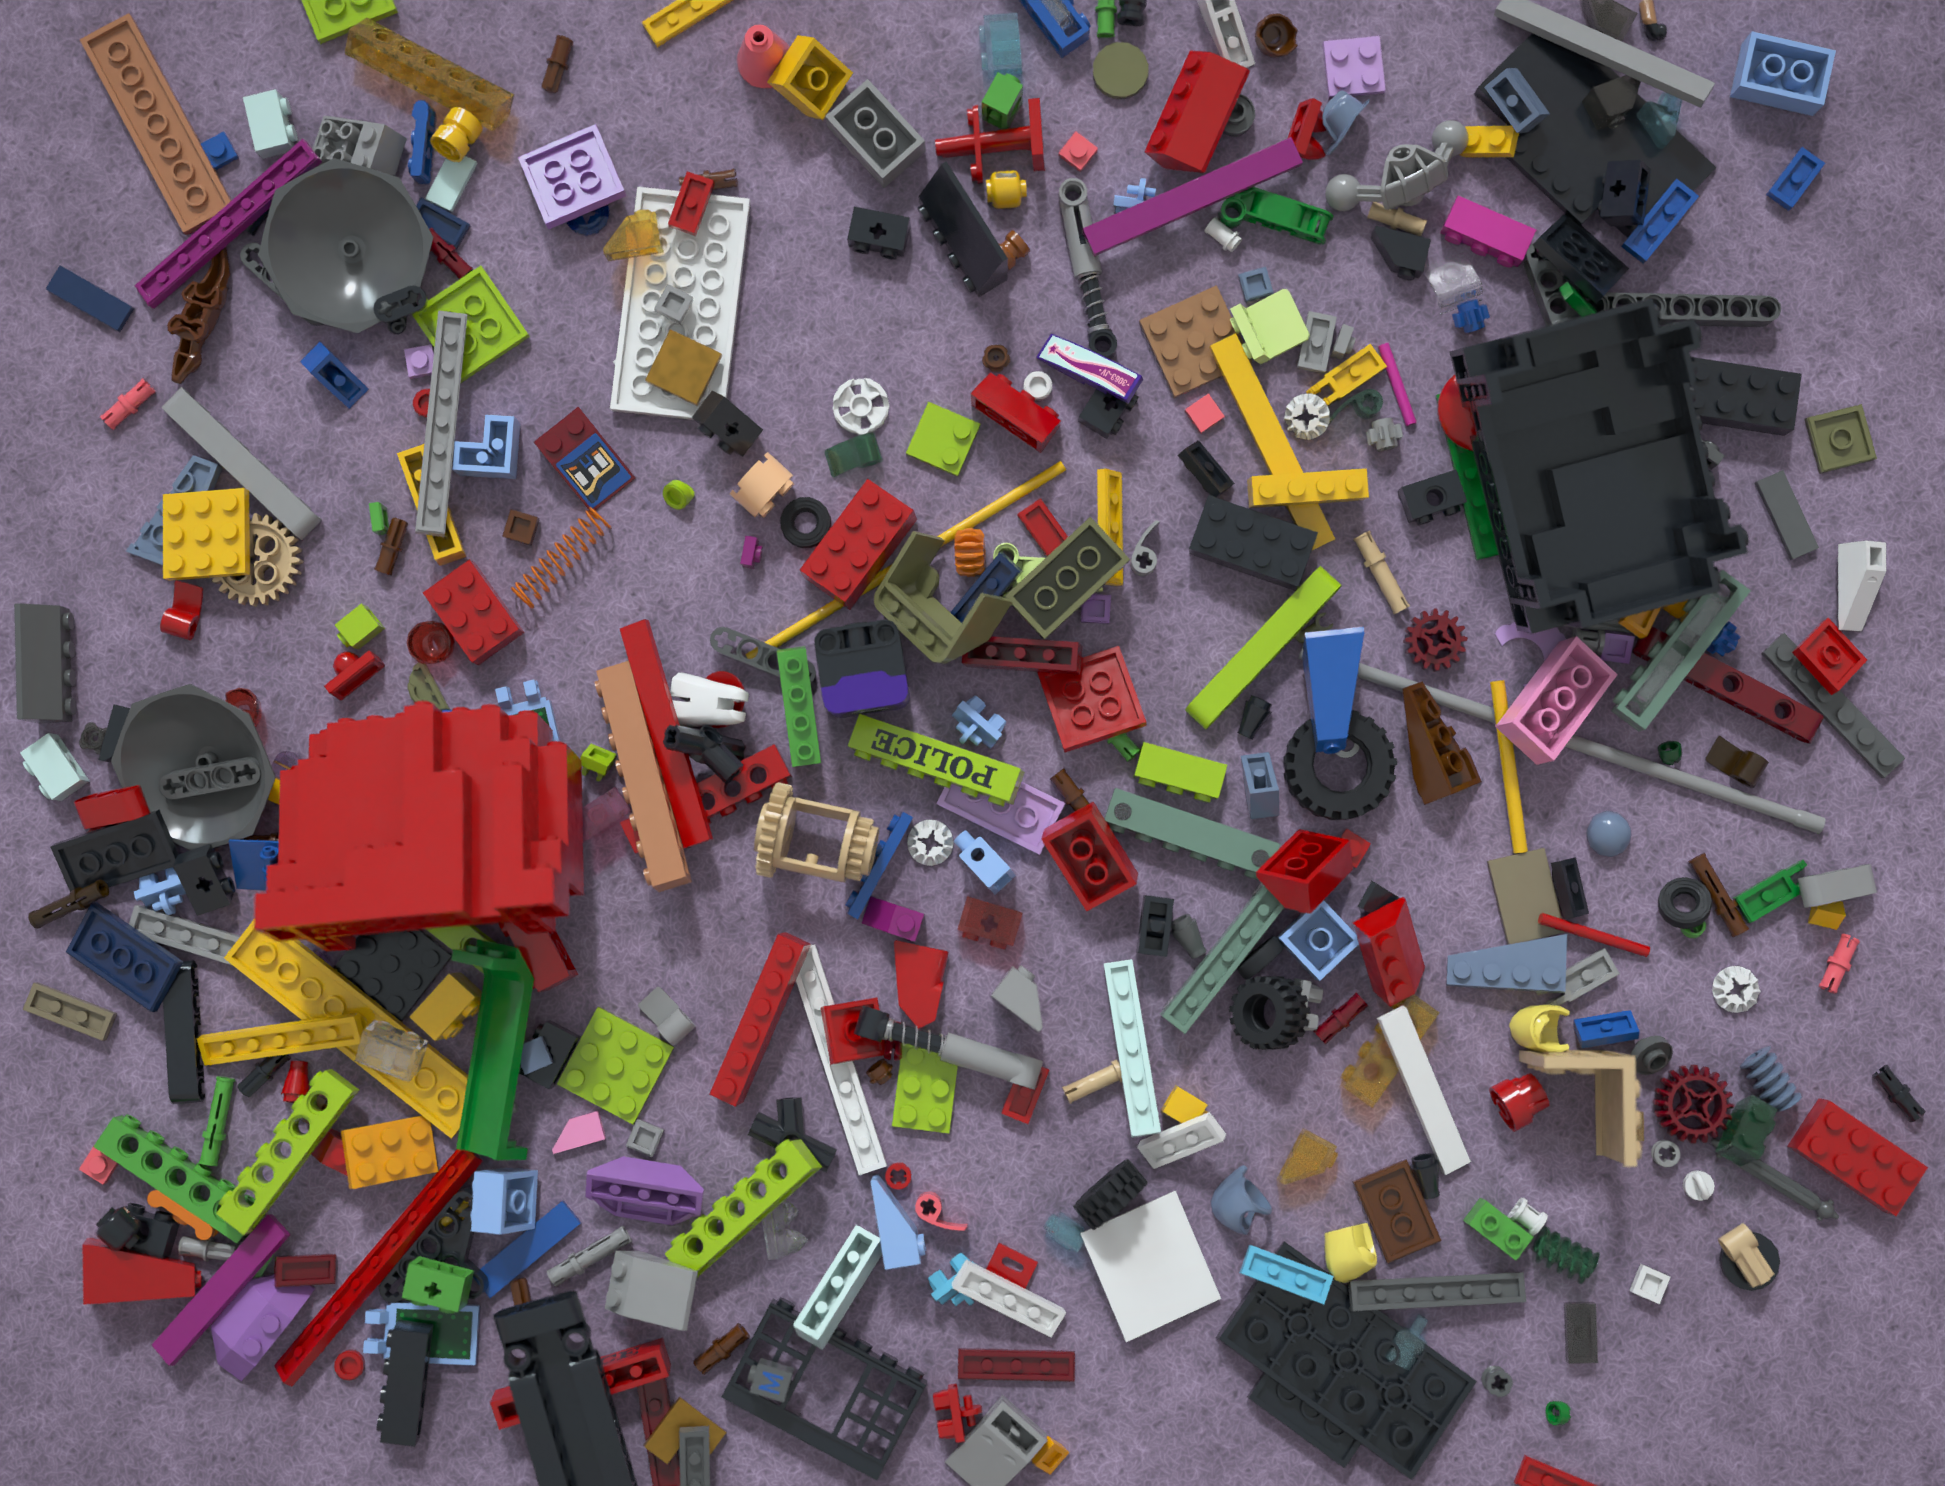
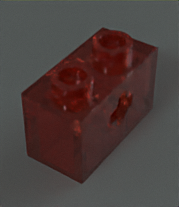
[957,896,1023,950]

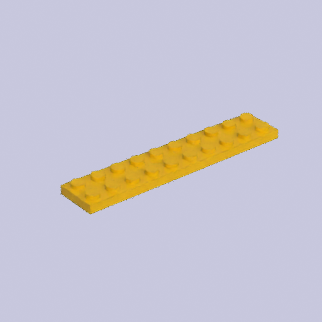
[224,920,468,1139]

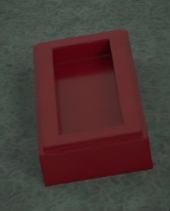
[274,1254,336,1287]

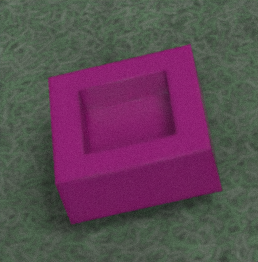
[740,536,763,569]

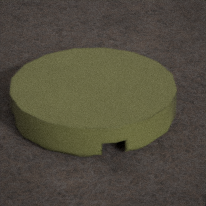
[1093,42,1149,99]

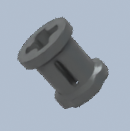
[1481,1365,1513,1397]

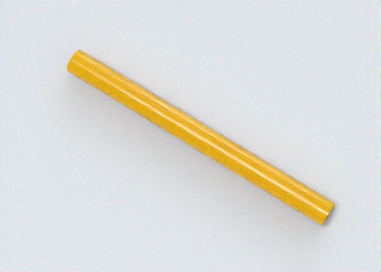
[1490,680,1528,853]

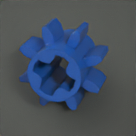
[1452,299,1490,333]
[1706,621,1741,657]

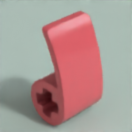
[915,1191,968,1231]

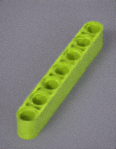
[1185,566,1342,730]

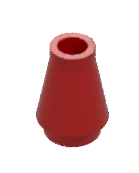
[281,1061,310,1103]

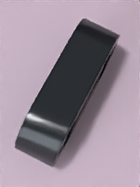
[373,285,428,323]

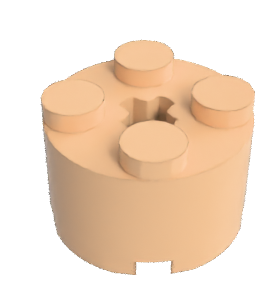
[730,452,794,518]

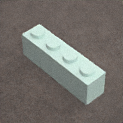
[793,1225,882,1350]

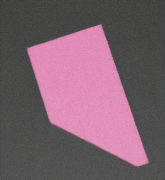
[552,1111,606,1154]

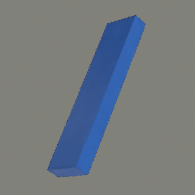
[473,1200,582,1298]

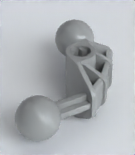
[1325,120,1469,211]

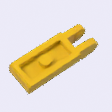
[1306,343,1387,406]

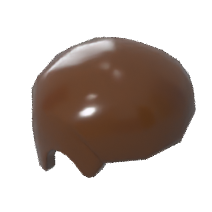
[1255,13,1298,58]

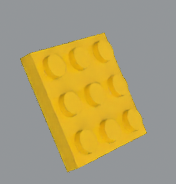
[163,488,250,581]

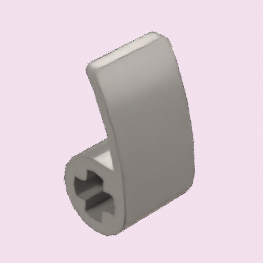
[1130,520,1160,577]
[638,987,696,1047]

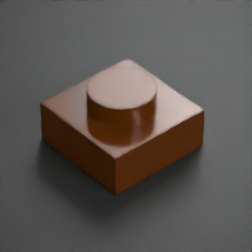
[502,509,540,546]

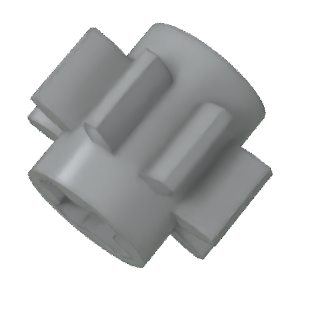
[1366,418,1403,451]

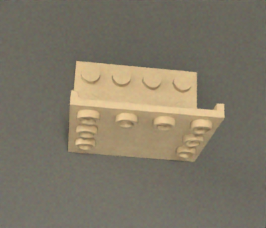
[1519,1050,1641,1167]

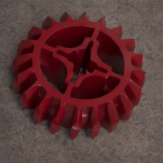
[1652,1064,1735,1144]

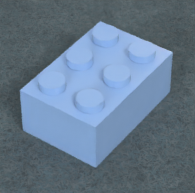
[1730,32,1836,116]

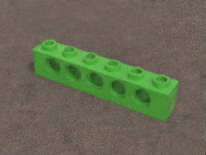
[93,1114,255,1244]

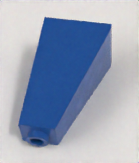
[1302,627,1364,754]

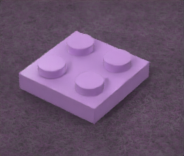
[1322,36,1386,99]

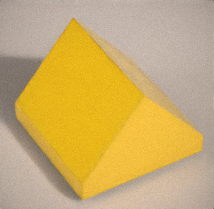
[1808,901,1846,930]

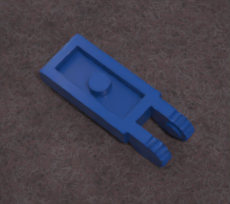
[408,99,436,185]

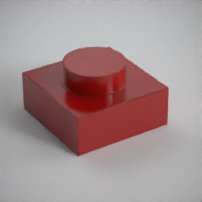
[1340,829,1371,868]

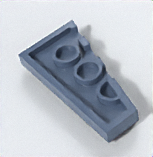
[126,455,223,565]
[1446,934,1567,993]

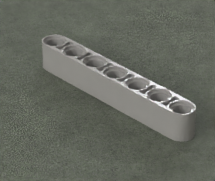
[162,387,322,540]

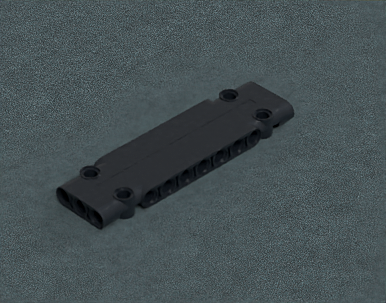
[493,1291,638,1486]

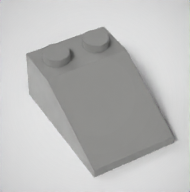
[605,1251,698,1331]

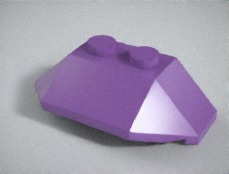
[585,1156,704,1225]
[211,1274,315,1381]

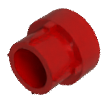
[1489,1073,1550,1132]

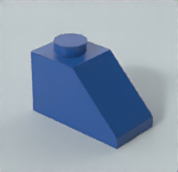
[300,342,369,409]

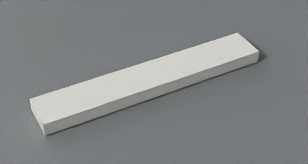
[1377,1006,1471,1175]

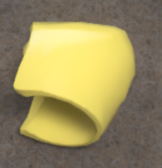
[1509,1005,1570,1052]
[1324,1223,1377,1283]

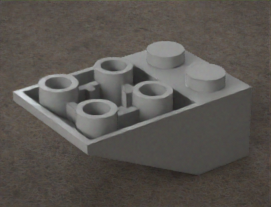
[313,116,407,176]
[945,1394,1047,1486]

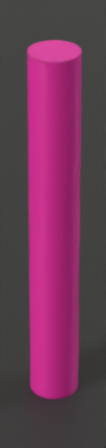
[1378,343,1417,427]

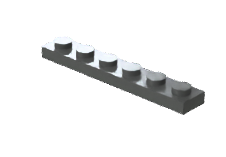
[1761,633,1905,778]
[1348,1272,1526,1311]

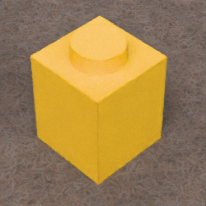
[1161,1085,1208,1123]

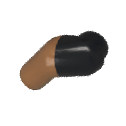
[1639,0,1667,41]

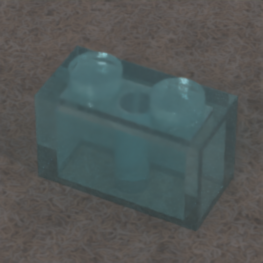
[978,13,1022,79]

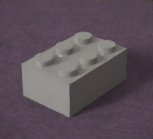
[825,79,926,188]

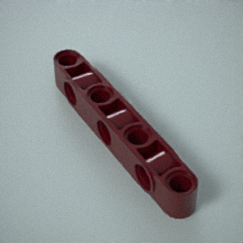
[1632,627,1824,744]

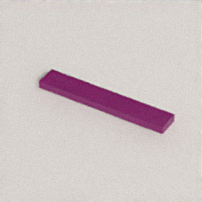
[152,1214,291,1366]

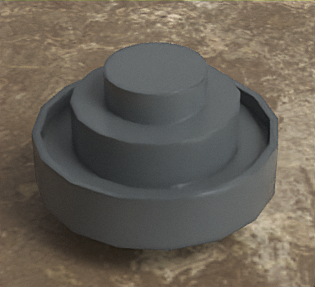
[1222,94,1255,136]
[1631,1035,1673,1075]

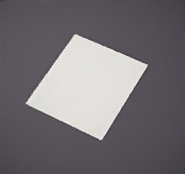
[1081,1191,1221,1342]

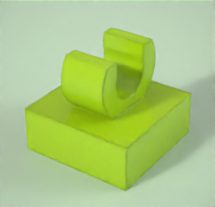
[580,743,617,782]

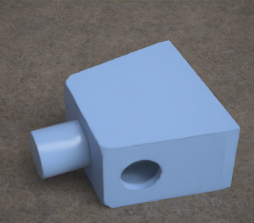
[954,830,1016,895]

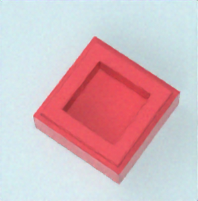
[1185,393,1225,434]

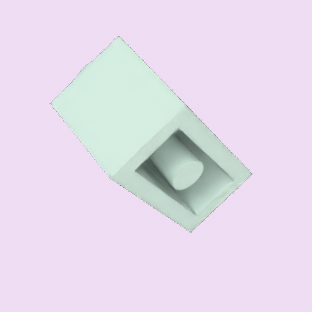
[243,89,298,159]
[20,733,90,801]

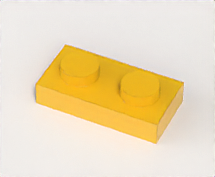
[1459,126,1519,158]

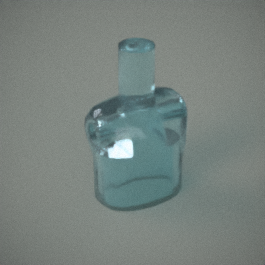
[1385,1314,1428,1371]

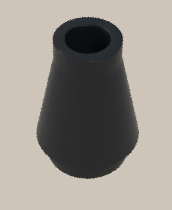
[1237,695,1272,740]
[1410,1153,1440,1199]

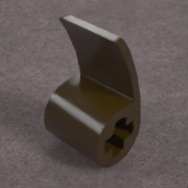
[1705,736,1769,788]

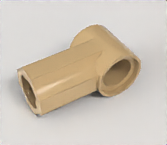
[1718,1223,1774,1287]

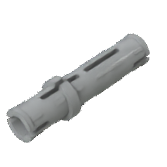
[547,1225,632,1287]

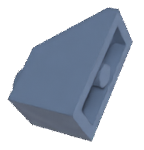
[1241,752,1279,819]

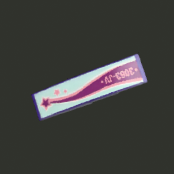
[1036,334,1143,403]

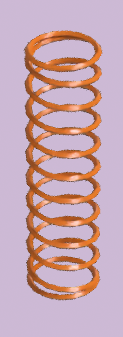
[511,507,612,609]

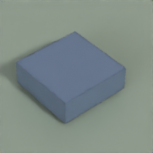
[1238,267,1274,302]
[520,1036,554,1075]

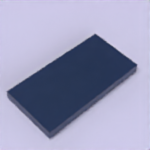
[66,902,183,1012]

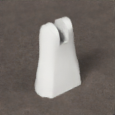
[670,673,749,727]

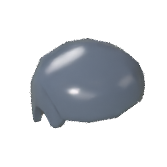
[1586,810,1632,857]

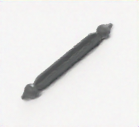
[1711,1137,1839,1221]

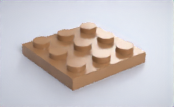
[1139,285,1252,398]

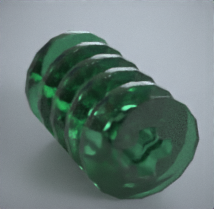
[1532,1226,1600,1284]

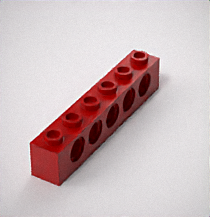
[620,744,792,854]

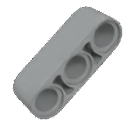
[1798,864,1877,908]

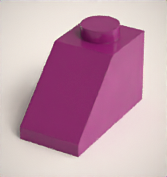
[862,896,925,942]

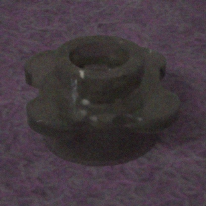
[79,722,107,755]

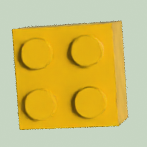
[767,35,853,120]
[410,972,482,1041]

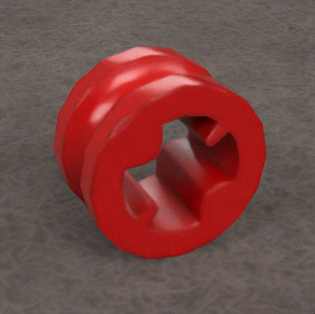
[885,1162,912,1190]

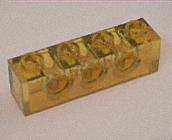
[1340,995,1439,1108]

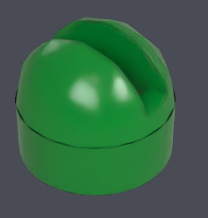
[1545,1401,1571,1425]

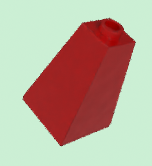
[82,1238,201,1305]

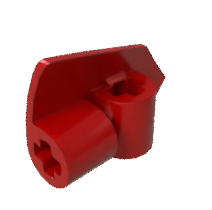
[894,940,949,1029]

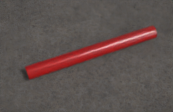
[1538,913,1650,957]

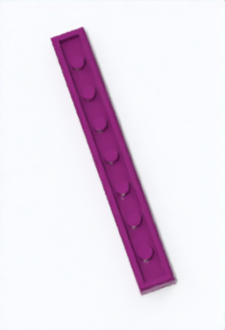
[1082,137,1303,256]
[134,139,322,309]

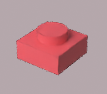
[1058,132,1098,172]
[79,1147,118,1185]

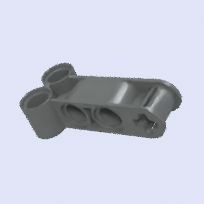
[1524,242,1581,326]

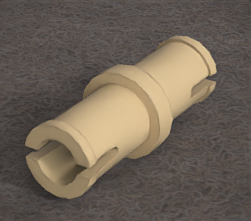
[1367,202,1427,237]

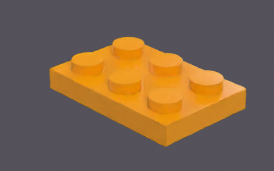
[341,1115,438,1189]

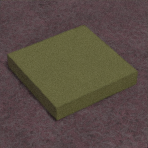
[1805,404,1877,474]

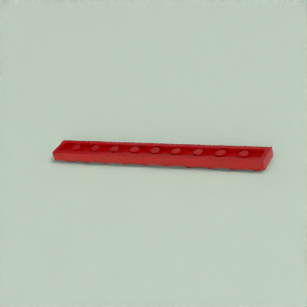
[274,1149,483,1387]

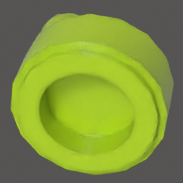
[663,480,695,510]

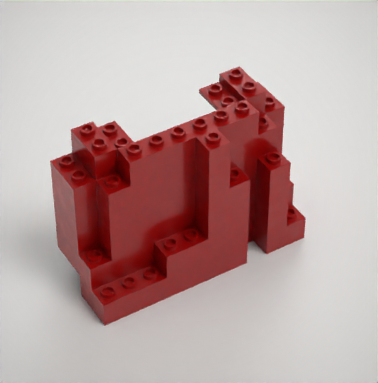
[254,701,584,952]

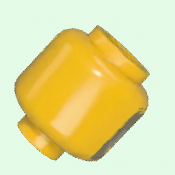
[986,170,1027,209]

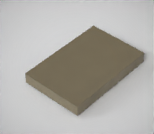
[1487,848,1565,945]

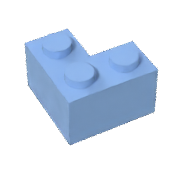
[452,415,520,479]

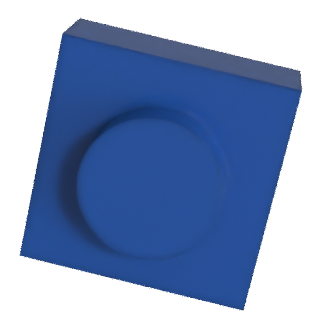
[201,131,239,170]

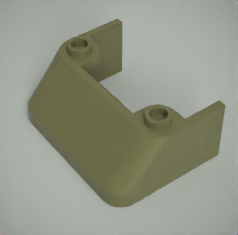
[874,531,1012,664]

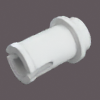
[1205,217,1242,252]

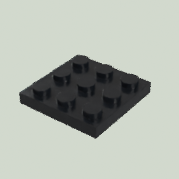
[1533,213,1629,304]
[334,930,452,1022]

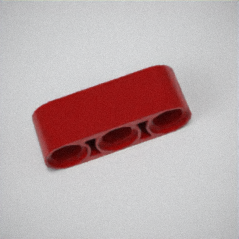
[74,785,150,829]

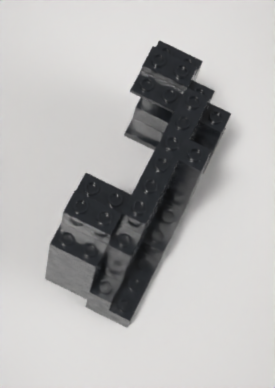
[1449,298,1749,634]

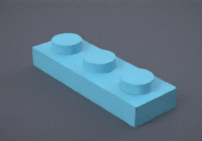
[1240,1245,1334,1304]

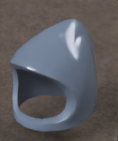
[1211,1165,1272,1235]

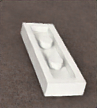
[1137,1112,1226,1169]

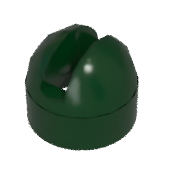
[1658,741,1682,765]

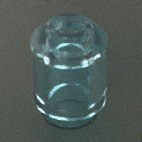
[1043,1211,1085,1253]

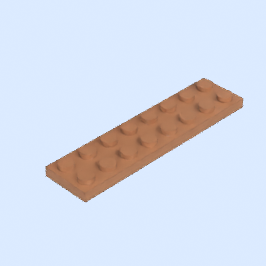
[79,13,232,235]

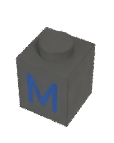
[747,1358,795,1402]

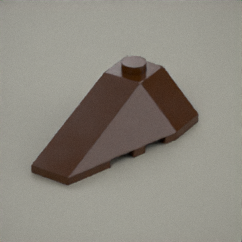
[1402,681,1482,805]

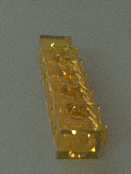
[345,18,514,131]

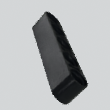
[163,960,205,1104]

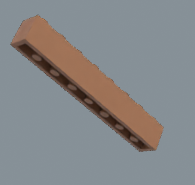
[595,661,692,892]

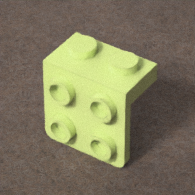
[1230,289,1310,365]

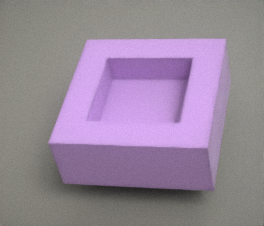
[404,344,434,379]

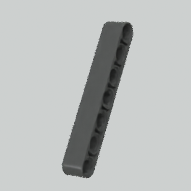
[1585,293,1781,327]

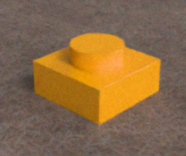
[1031,1436,1070,1475]

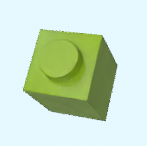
[335,603,385,650]

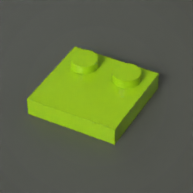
[906,401,981,477]

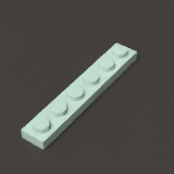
[1104,959,1161,1138]

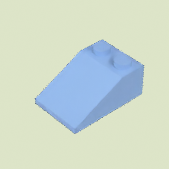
[871,1174,926,1270]

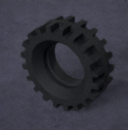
[1283,710,1397,820]

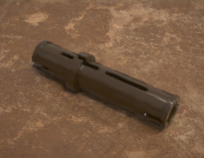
[28,880,109,929]

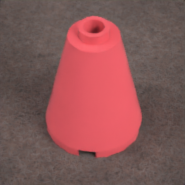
[737,25,790,88]

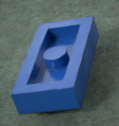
[1766,147,1825,211]
[1573,1010,1640,1049]

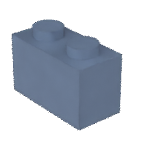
[1484,68,1550,133]

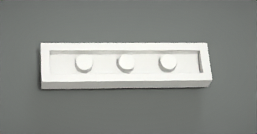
[951,1260,1066,1337]

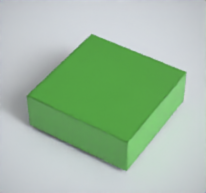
[369,502,389,535]

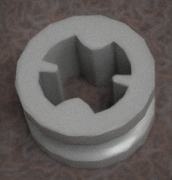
[1651,1140,1680,1167]

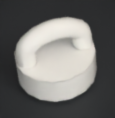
[1683,1170,1714,1201]

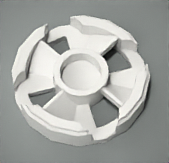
[833,378,889,435]

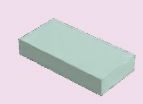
[425,156,477,213]

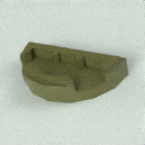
[407,659,450,712]

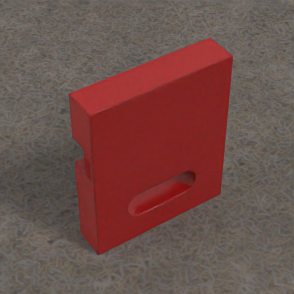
[986,1242,1038,1289]

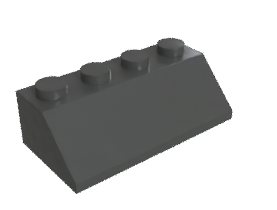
[14,603,77,724]

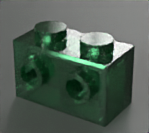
[1715,1095,1777,1167]

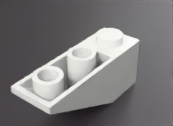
[1838,541,1886,631]

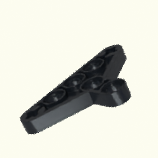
[379,1188,489,1303]

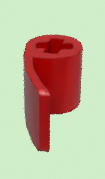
[160,580,203,640]

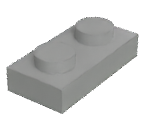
[1296,311,1337,374]

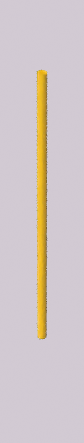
[745,461,1066,659]

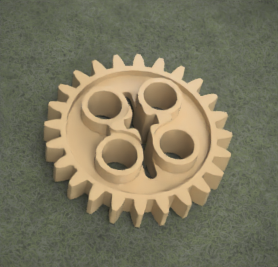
[212,513,303,607]

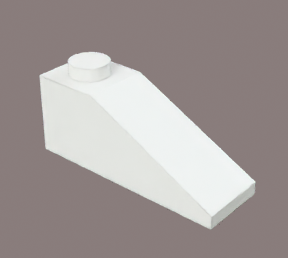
[1197,0,1255,68]

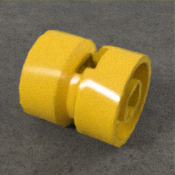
[430,107,483,162]

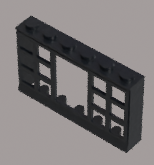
[721,1297,927,1481]

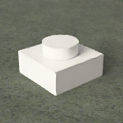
[1629,1264,1670,1304]

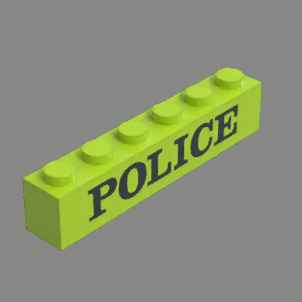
[848,714,1025,807]

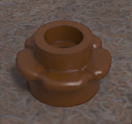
[982,345,1010,372]
[866,1058,893,1085]

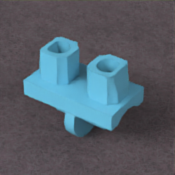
[928,1253,979,1306]

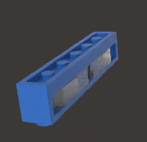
[1019,0,1091,58]

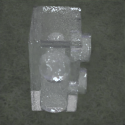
[355,1020,428,1082]

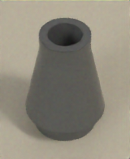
[1170,914,1206,959]

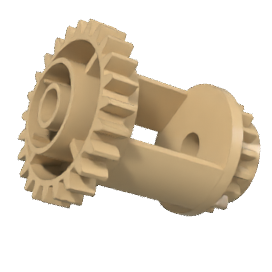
[754,783,880,883]

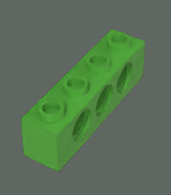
[777,646,821,767]

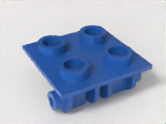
[229,839,279,890]

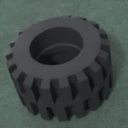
[1229,976,1310,1050]

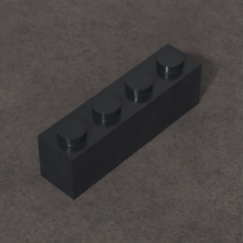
[377,1320,434,1447]

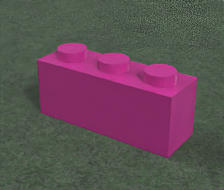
[1440,195,1536,268]

